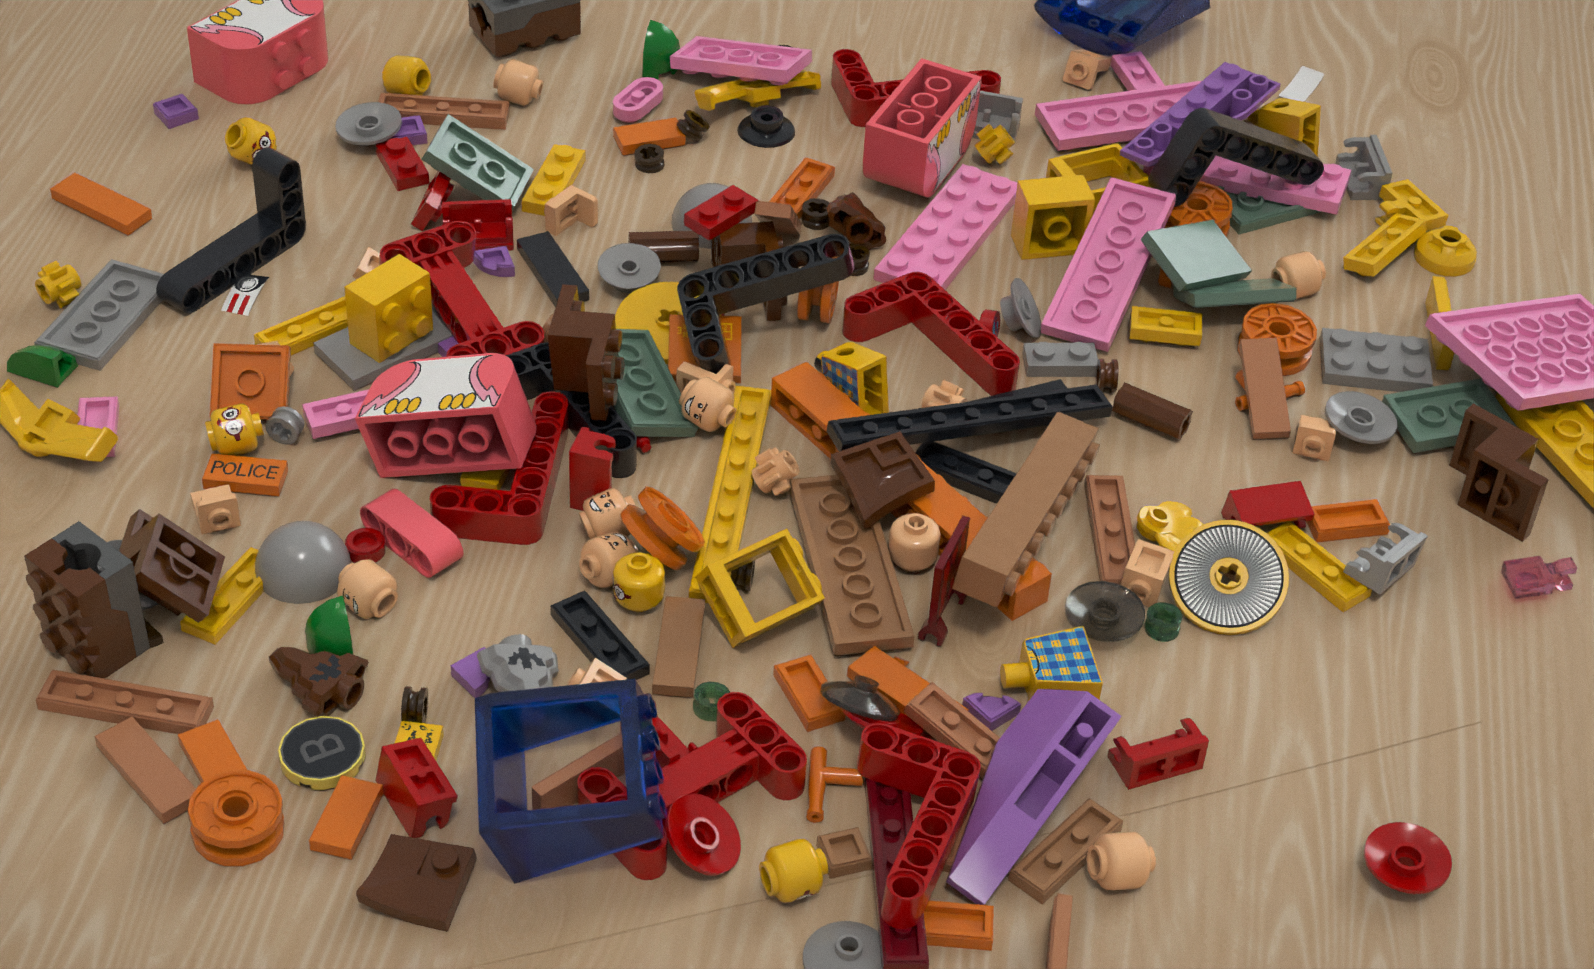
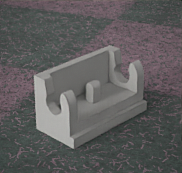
[972,91,1023,141]
[1336,135,1393,200]
[1343,523,1428,594]

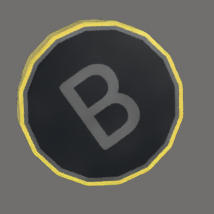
[278,716,366,790]

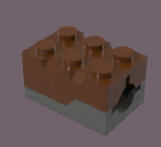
[468,0,581,57]
[24,521,150,679]

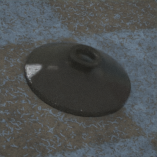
[1065,581,1145,642]
[820,675,900,721]

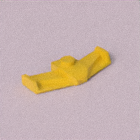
[694,70,821,111]
[0,378,118,462]

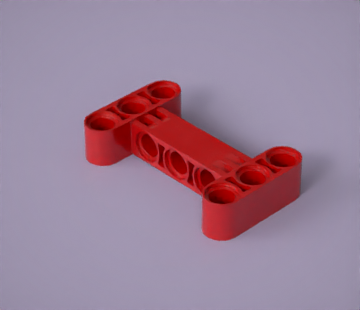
[379,221,545,357]
[577,692,807,880]

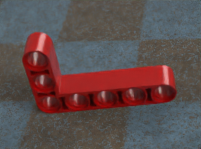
[831,49,1001,127]
[842,272,1020,396]
[430,391,569,545]
[856,723,981,929]

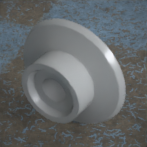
[598,243,661,293]
[1000,278,1041,338]

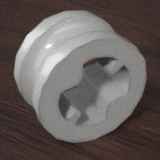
[265,406,305,444]

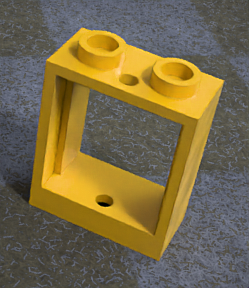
[1046,143,1151,214]
[695,528,825,648]

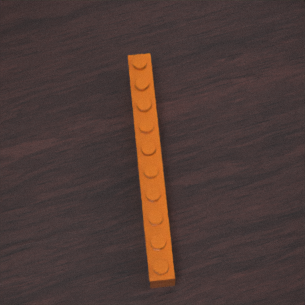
[770,362,1052,621]

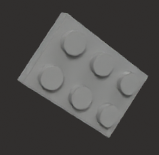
[1320,328,1433,392]

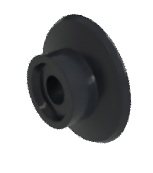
[737,105,795,148]

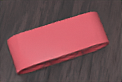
[360,489,464,578]

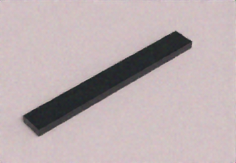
[827,385,1113,451]

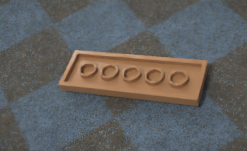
[789,475,915,656]

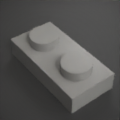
[1022,342,1098,377]

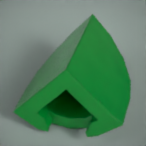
[642,20,680,79]
[7,345,78,388]
[305,596,353,656]

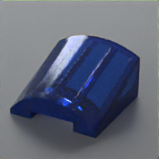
[1034,0,1211,56]

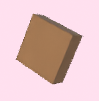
[816,827,872,879]

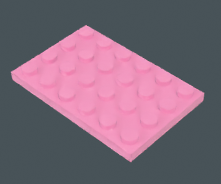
[1425,294,1594,411]

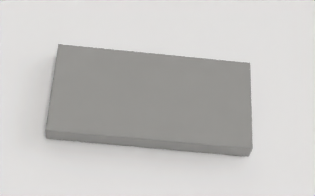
[34,259,163,371]
[313,304,453,390]

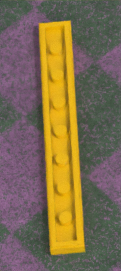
[689,386,771,603]

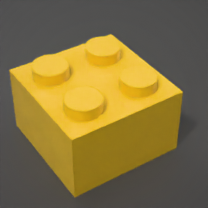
[1011,175,1095,260]
[344,254,433,363]

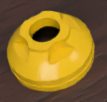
[1413,225,1477,277]

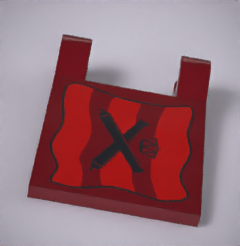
[918,515,970,647]

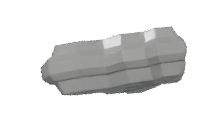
[477,634,559,728]

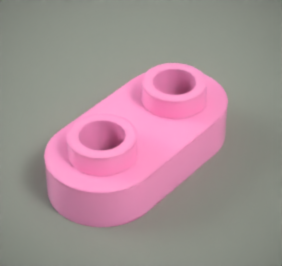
[613,77,663,123]

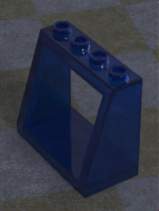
[475,679,667,884]

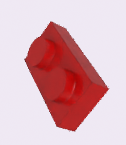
[376,137,430,191]
[411,171,455,231]
[684,185,759,241]

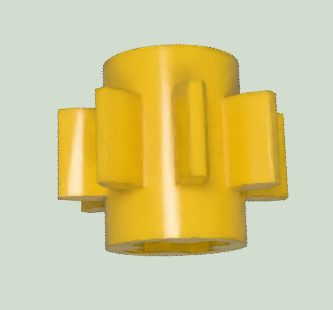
[975,124,1015,164]
[35,260,82,308]

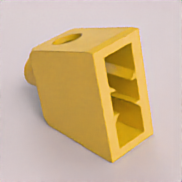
[1247,98,1321,157]

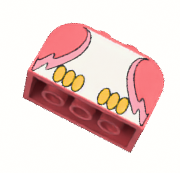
[187,0,329,104]
[863,58,982,198]
[355,353,537,478]

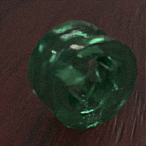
[1144,602,1183,642]
[693,681,730,722]

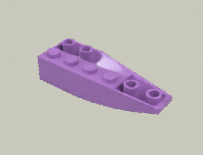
[1120,62,1281,167]
[946,689,1122,905]

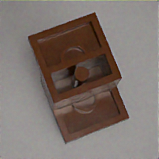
[711,221,787,321]
[548,284,625,421]
[1449,403,1549,542]
[119,509,225,623]

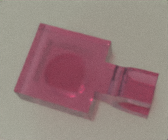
[1501,556,1577,599]

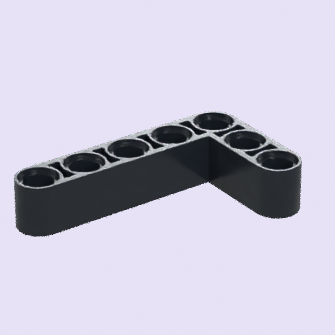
[1148,108,1324,208]
[156,147,306,314]
[677,234,854,374]
[506,342,637,478]

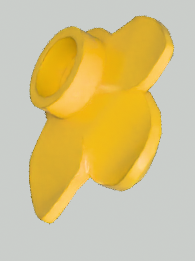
[1137,501,1204,551]

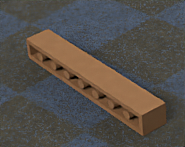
[952,412,1100,608]

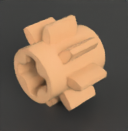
[922,380,968,408]
[752,447,800,496]

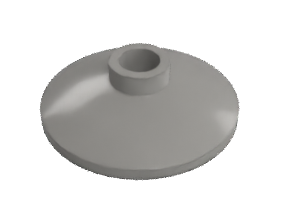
[335,102,402,145]
[1325,391,1397,444]
[803,921,882,969]

